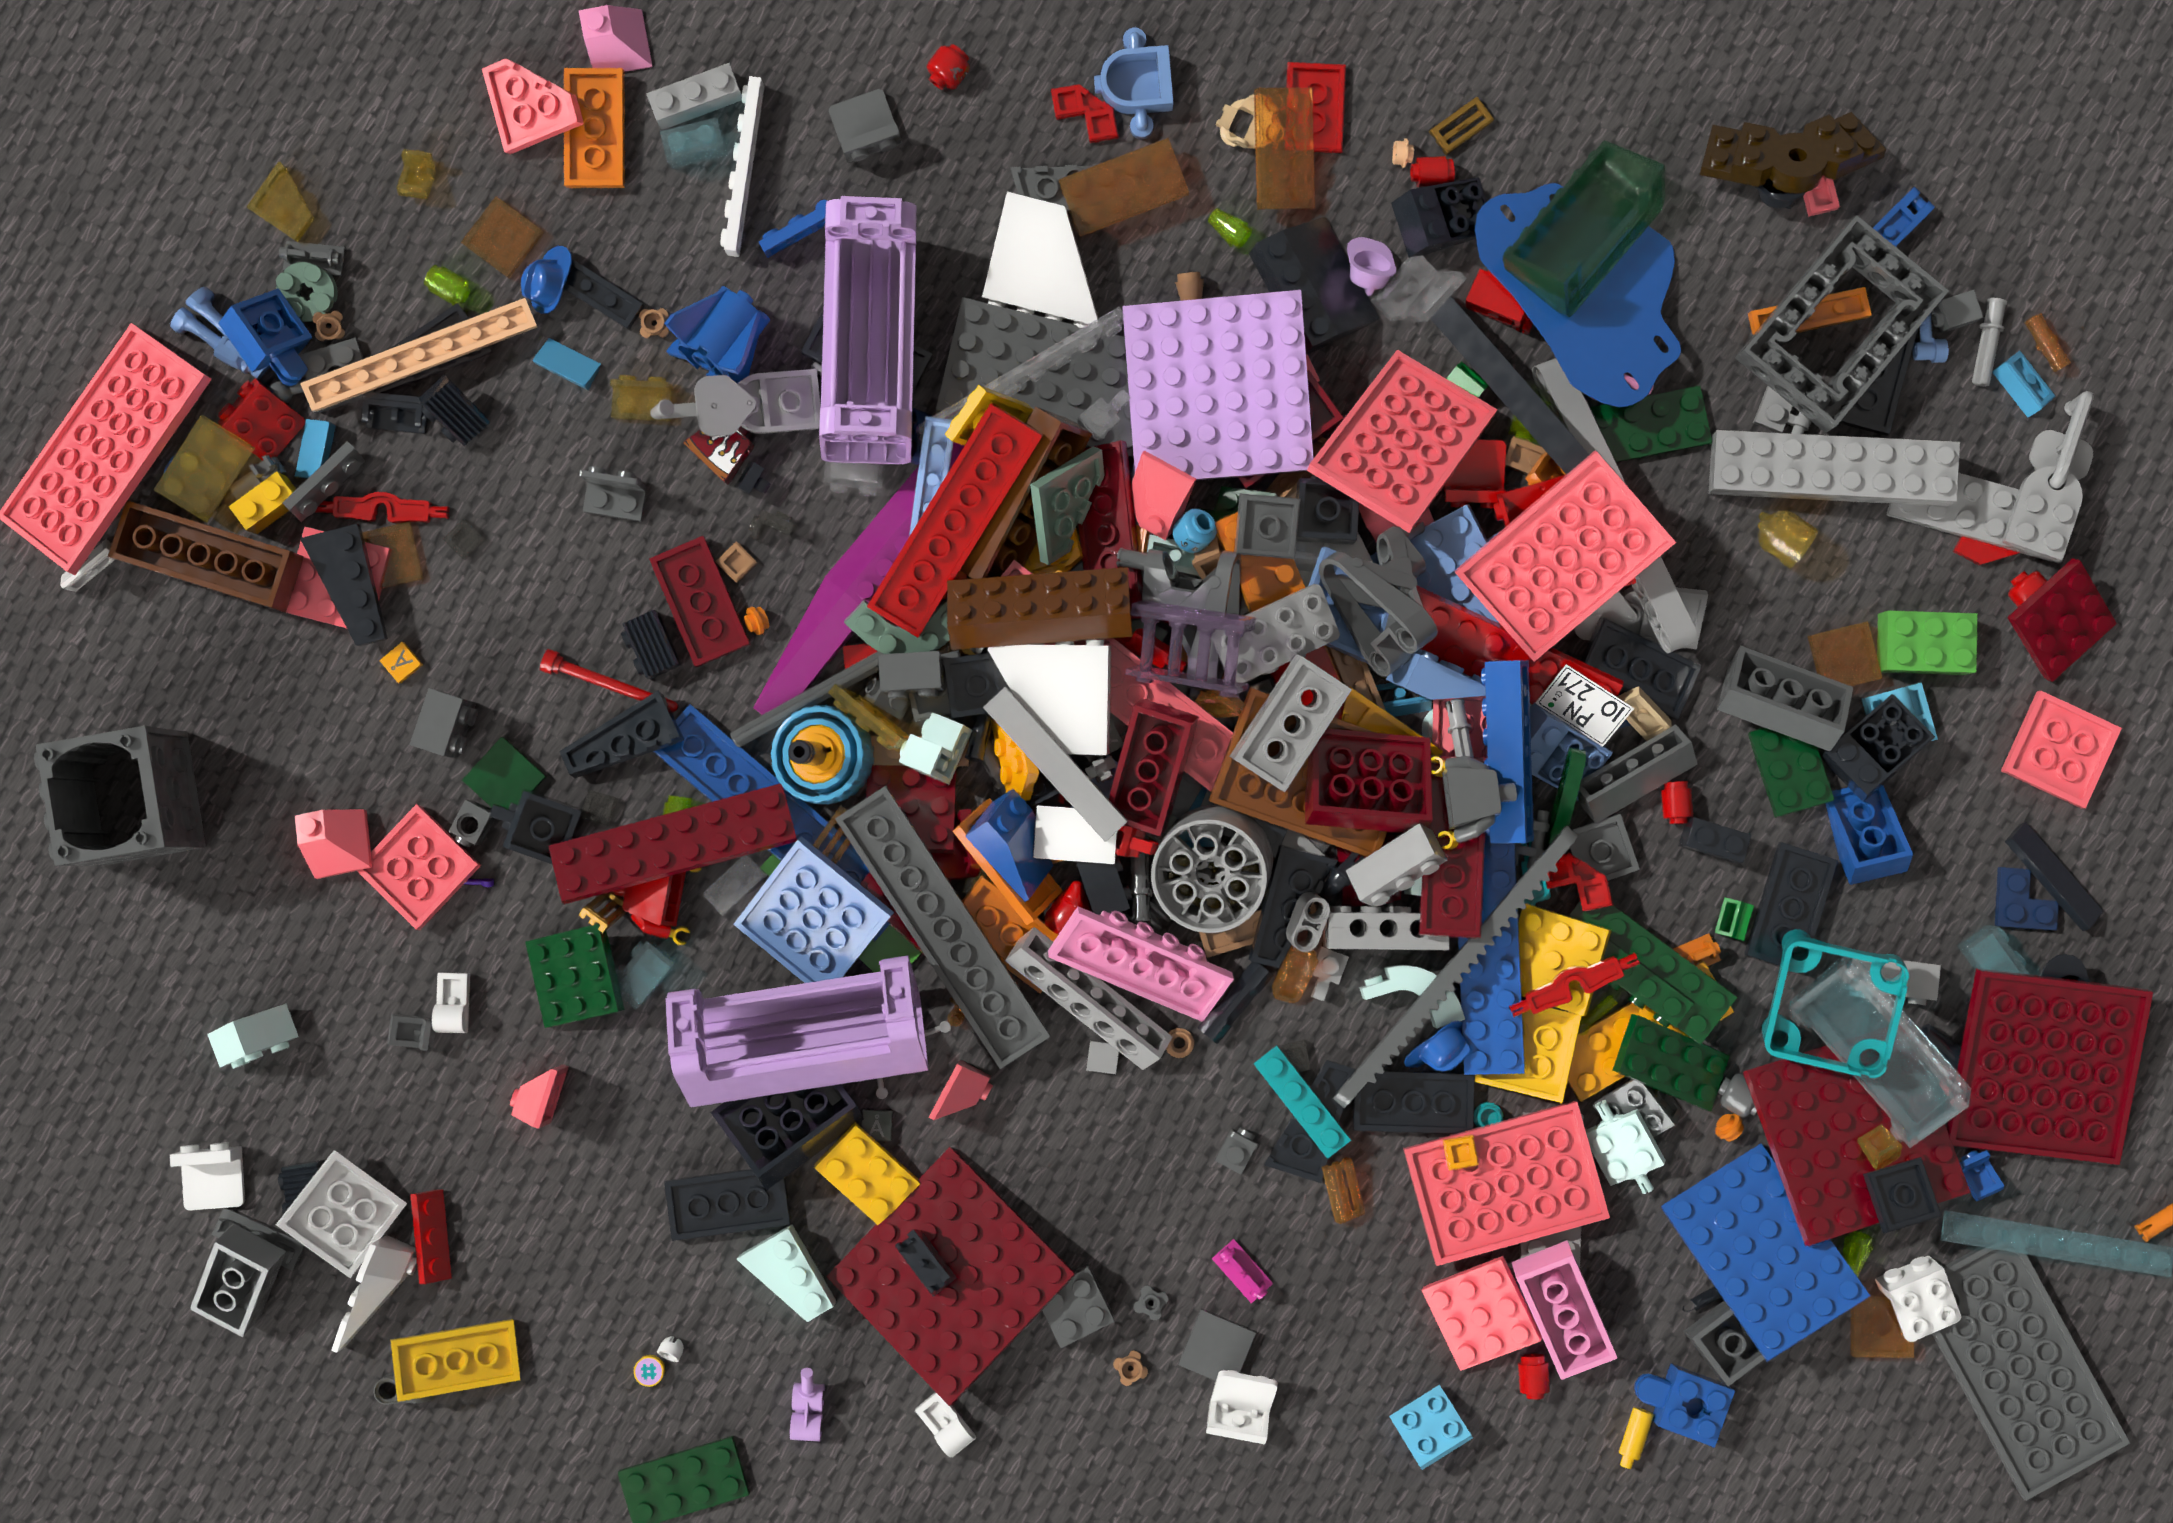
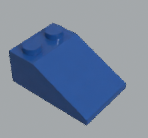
[1826,786,1913,885]
[965,789,1053,902]

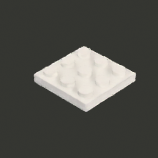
[276,1151,407,1278]

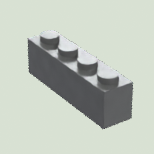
[1577,724,1697,824]

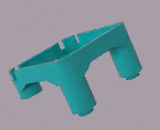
[1762,929,1909,1078]

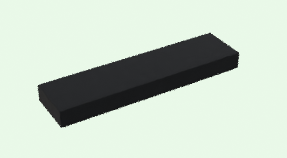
[2005,822,2104,931]

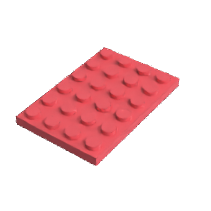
[1307,350,1498,533]
[1455,450,1676,662]
[1403,1101,1610,1266]

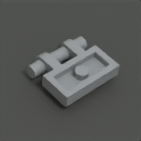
[1753,386,1811,434]

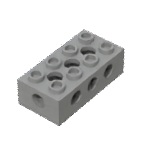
[1229,655,1352,792]
[1323,906,1449,950]

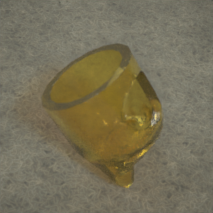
[1758,510,1819,569]

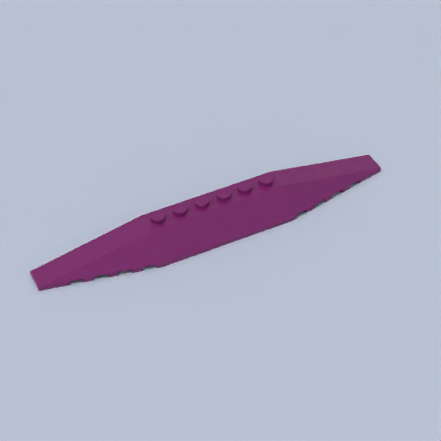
[753,442,964,715]

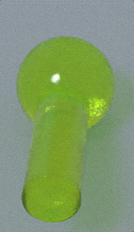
[1578,995,1618,1036]

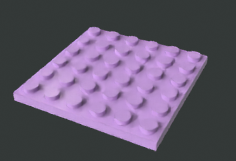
[1122,290,1314,480]

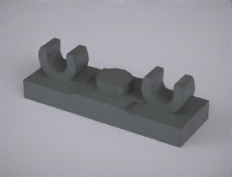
[211,1207,305,1271]

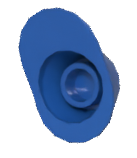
[521,246,572,314]
[1404,1021,1471,1071]

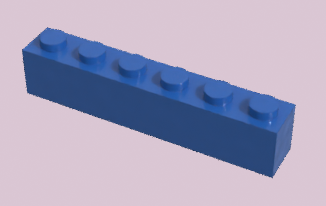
[1481,660,1534,843]

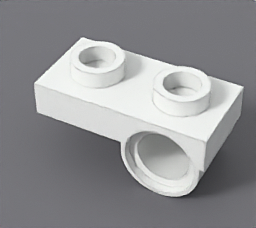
[432,973,470,1033]
[915,1392,976,1458]

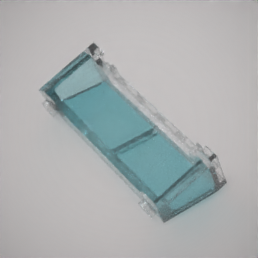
[1788,956,1972,1148]

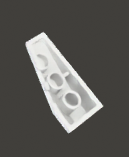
[331,1235,417,1353]

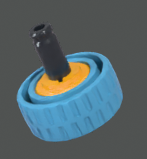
[771,705,874,804]

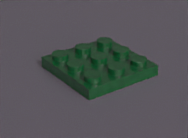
[525,924,625,1028]

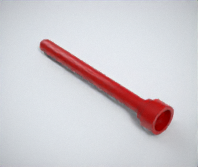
[540,649,678,712]

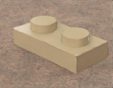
[1617,686,1672,741]

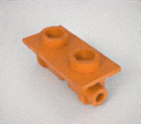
[1673,933,1721,966]

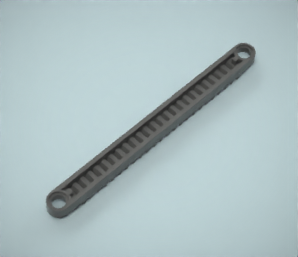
[1332,826,1579,1108]

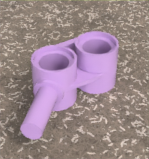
[790,1368,825,1442]

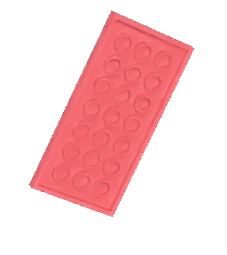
[0,323,212,575]

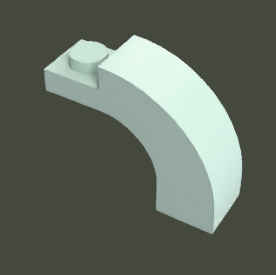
[1359,965,1465,1028]

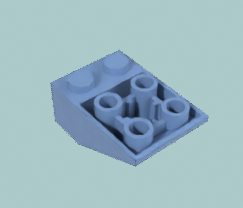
[1386,649,1486,700]
[1530,703,1613,800]

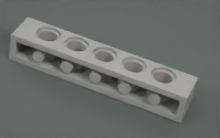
[1005,927,1172,1070]

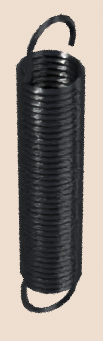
[1682,1286,1722,1312]

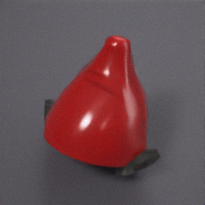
[1044,881,1092,935]

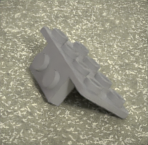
[1211,584,1340,686]

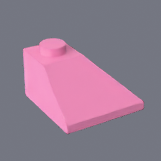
[579,5,653,72]

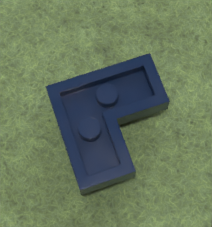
[1995,867,2058,930]

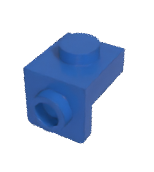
[1960,1150,2005,1202]

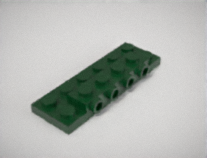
[1568,901,1737,1045]

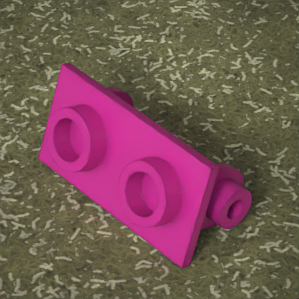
[1212,1239,1273,1303]

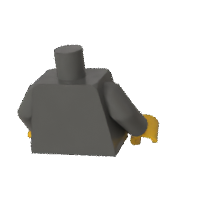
[1431,756,1517,849]

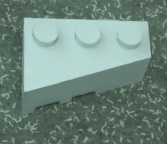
[737,1224,836,1322]

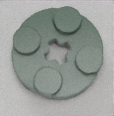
[276,262,338,322]

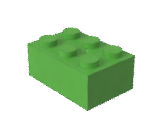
[1877,611,1977,675]

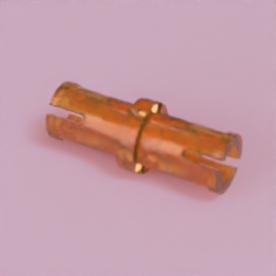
[2024,312,2071,372]

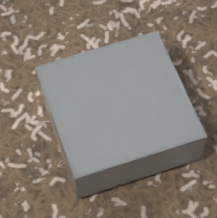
[1086,1040,1119,1074]

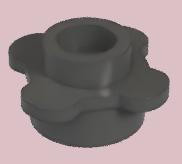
[1134,1285,1168,1320]

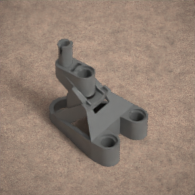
[1319,519,1438,677]
[1117,548,1241,686]

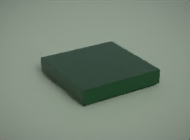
[462,737,547,808]

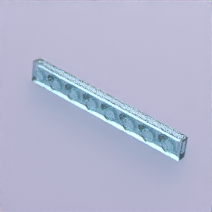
[1941,1210,2173,1277]

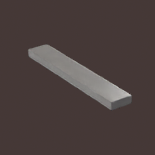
[983,687,1128,842]

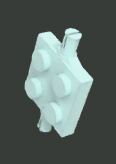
[1585,1100,1666,1194]

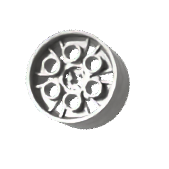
[1151,805,1273,933]

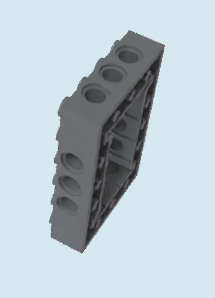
[1734,215,1949,433]

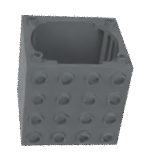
[34,726,206,866]

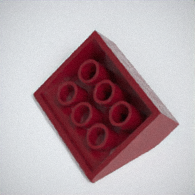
[1305,728,1433,833]

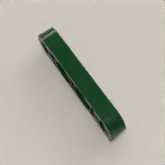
[1544,748,1586,850]

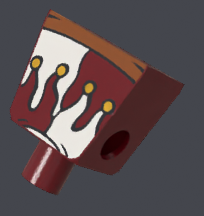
[683,426,755,485]

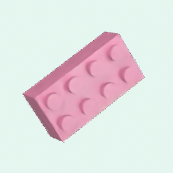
[1512,1240,1617,1380]

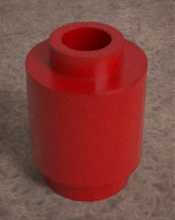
[1410,156,1455,187]
[1661,781,1693,824]
[1518,1353,1550,1399]

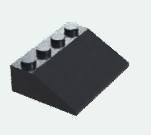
[1249,217,1379,355]
[710,1084,864,1191]

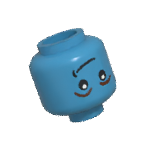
[1173,509,1217,553]

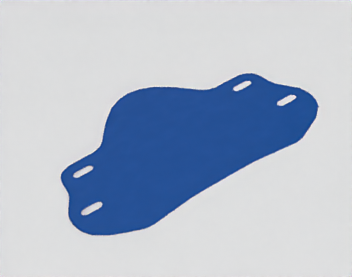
[1475,183,1681,407]

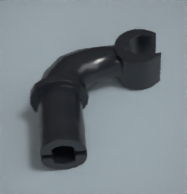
[1318,852,1365,907]

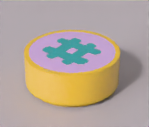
[634,1355,665,1387]

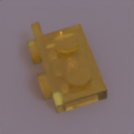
[610,375,673,422]

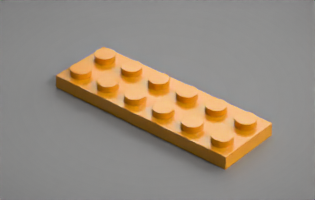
[1568,961,1734,1102]

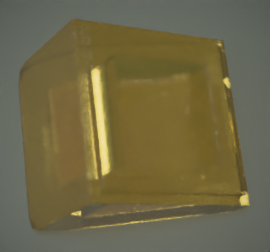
[1857,1124,1902,1170]

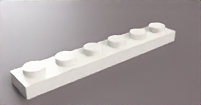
[721,76,764,257]

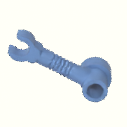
[1912,313,1949,363]

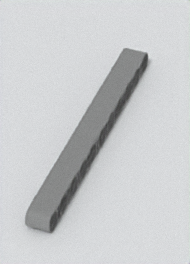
[1532,358,1698,653]

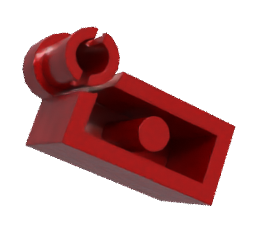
[1465,269,1533,334]

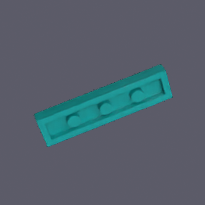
[1253,1045,1351,1159]

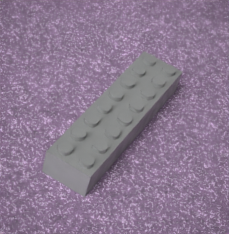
[1708,430,1960,506]

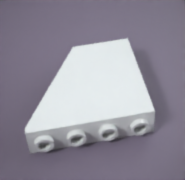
[982,192,1099,329]
[988,639,1111,755]

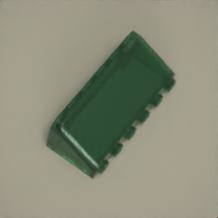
[1503,140,1665,317]

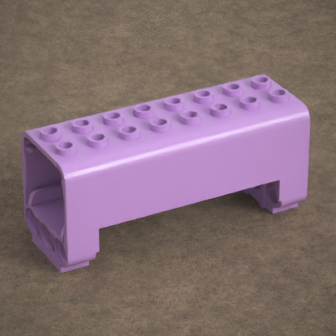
[819,196,917,464]
[665,955,928,1107]

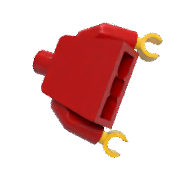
[613,868,701,945]

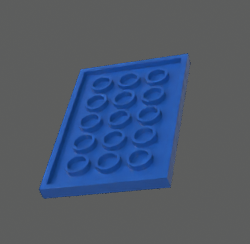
[1661,1143,1870,1362]

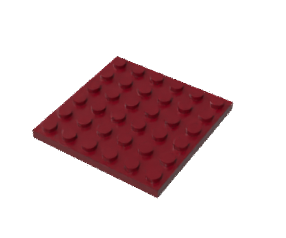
[1947,968,2153,1165]
[1743,1021,1971,1246]
[826,1147,1076,1406]

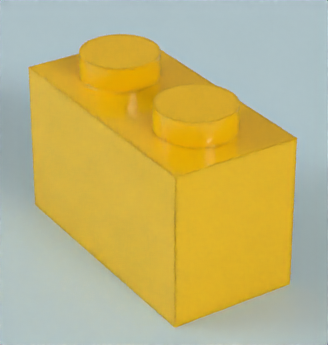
[229,471,296,534]

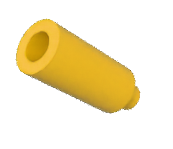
[1619,1406,1654,1469]

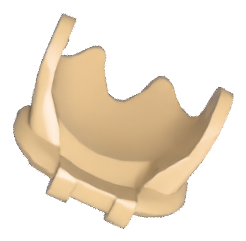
[1216,94,1280,149]

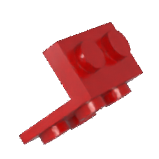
[218,378,305,461]
[1444,439,1506,508]

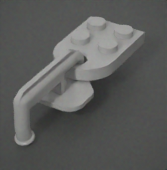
[650,369,821,436]
[2001,391,2094,562]
[1574,587,1708,649]

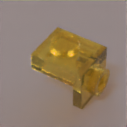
[396,149,436,199]

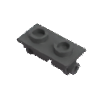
[279,241,345,276]

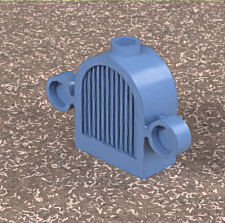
[1094,28,1173,139]

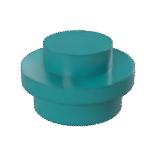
[1473,1102,1503,1128]

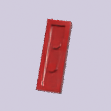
[410,1189,452,1284]

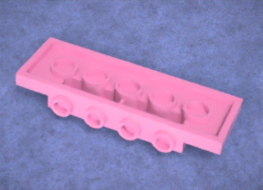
[1048,906,1234,1022]

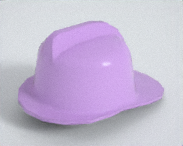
[1347,237,1396,296]

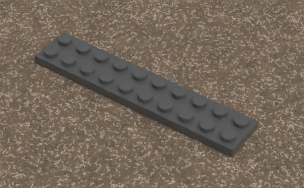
[835,786,1050,1069]

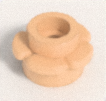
[1392,138,1414,168]

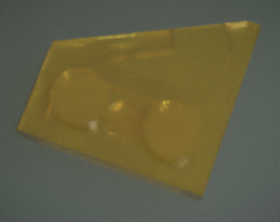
[247,161,314,242]

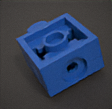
[218,288,312,386]
[1634,1363,1735,1448]

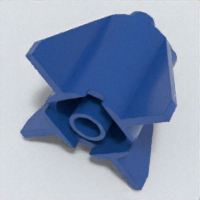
[664,286,770,384]

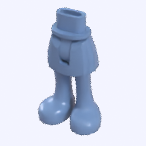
[170,287,270,379]

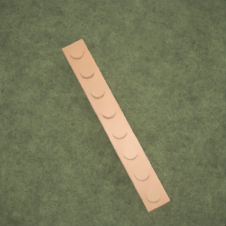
[300,298,537,412]

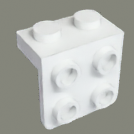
[170,1142,245,1210]
[1875,1256,1961,1342]
[1206,1370,1278,1444]

